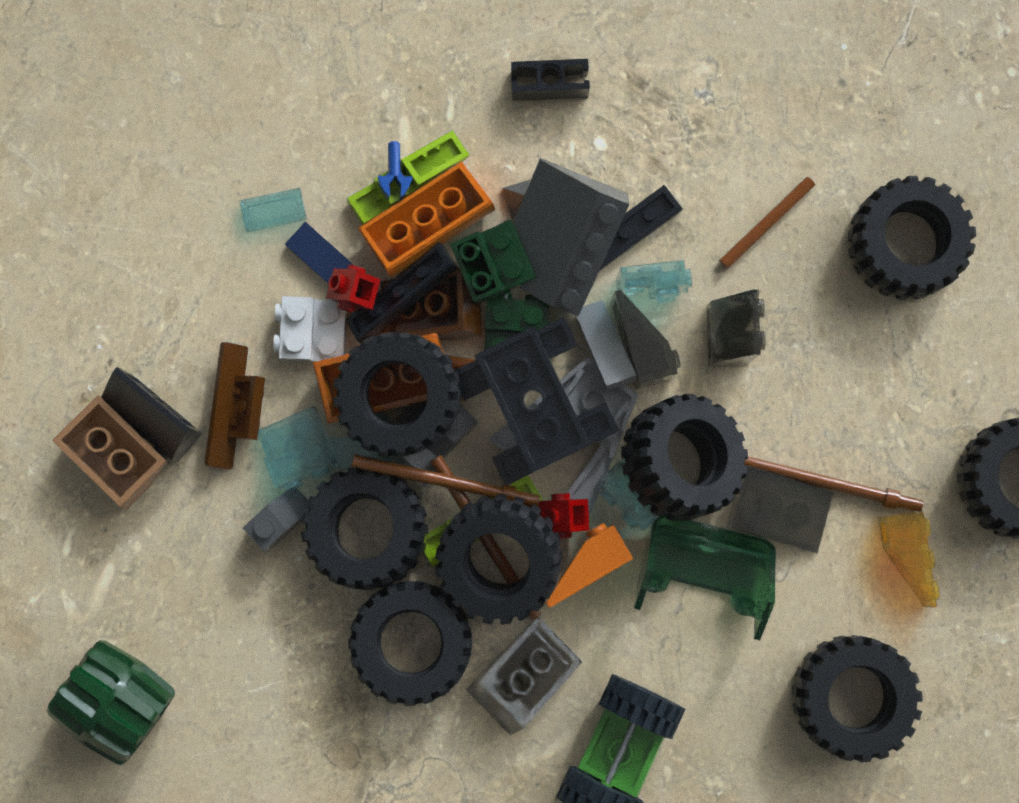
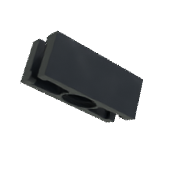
[511,59,590,101]

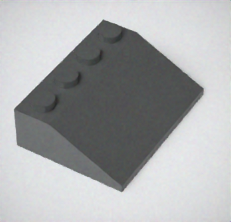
[513,158,629,316]

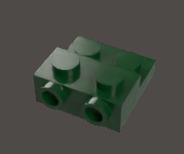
[484,293,549,350]

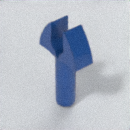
[377,141,412,200]

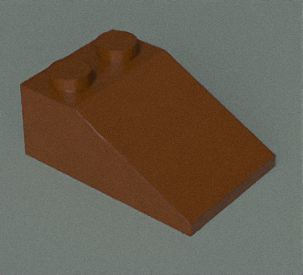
[380,268,482,340]

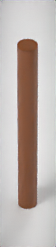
[719,177,815,269]

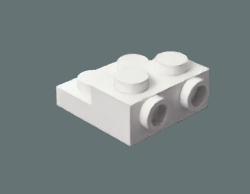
[273,296,347,362]

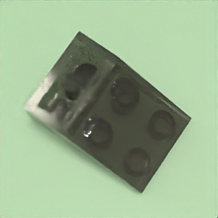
[706,289,766,367]

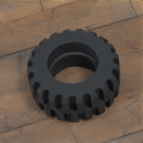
[847,175,976,300]
[333,332,461,457]
[621,394,748,521]
[957,417,1019,539]
[301,467,428,590]
[435,494,562,625]
[348,581,472,706]
[792,635,923,763]

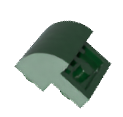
[450,220,537,303]

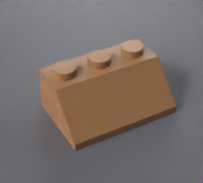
[52,395,167,510]

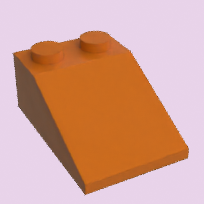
[545,523,634,608]

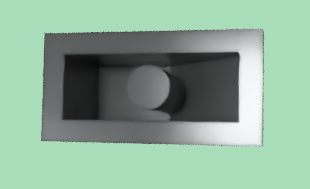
[243,486,310,551]

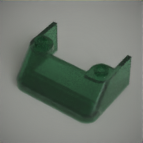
[634,515,776,641]

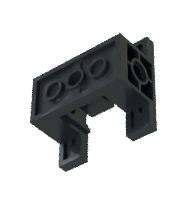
[454,317,620,485]

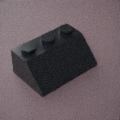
[101,367,203,462]

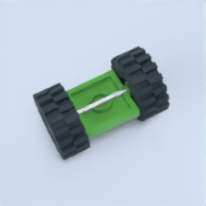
[556,674,686,803]

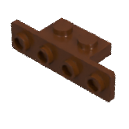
[204,342,265,469]

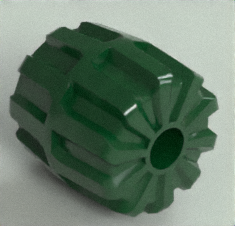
[46,640,175,765]

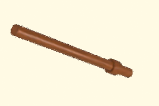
[351,454,540,507]
[430,454,542,620]
[744,456,924,512]

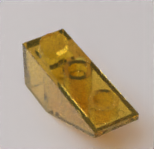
[878,512,940,608]

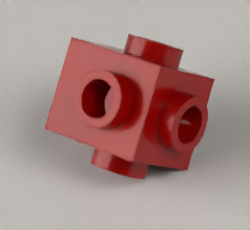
[326,265,381,312]
[539,493,590,538]

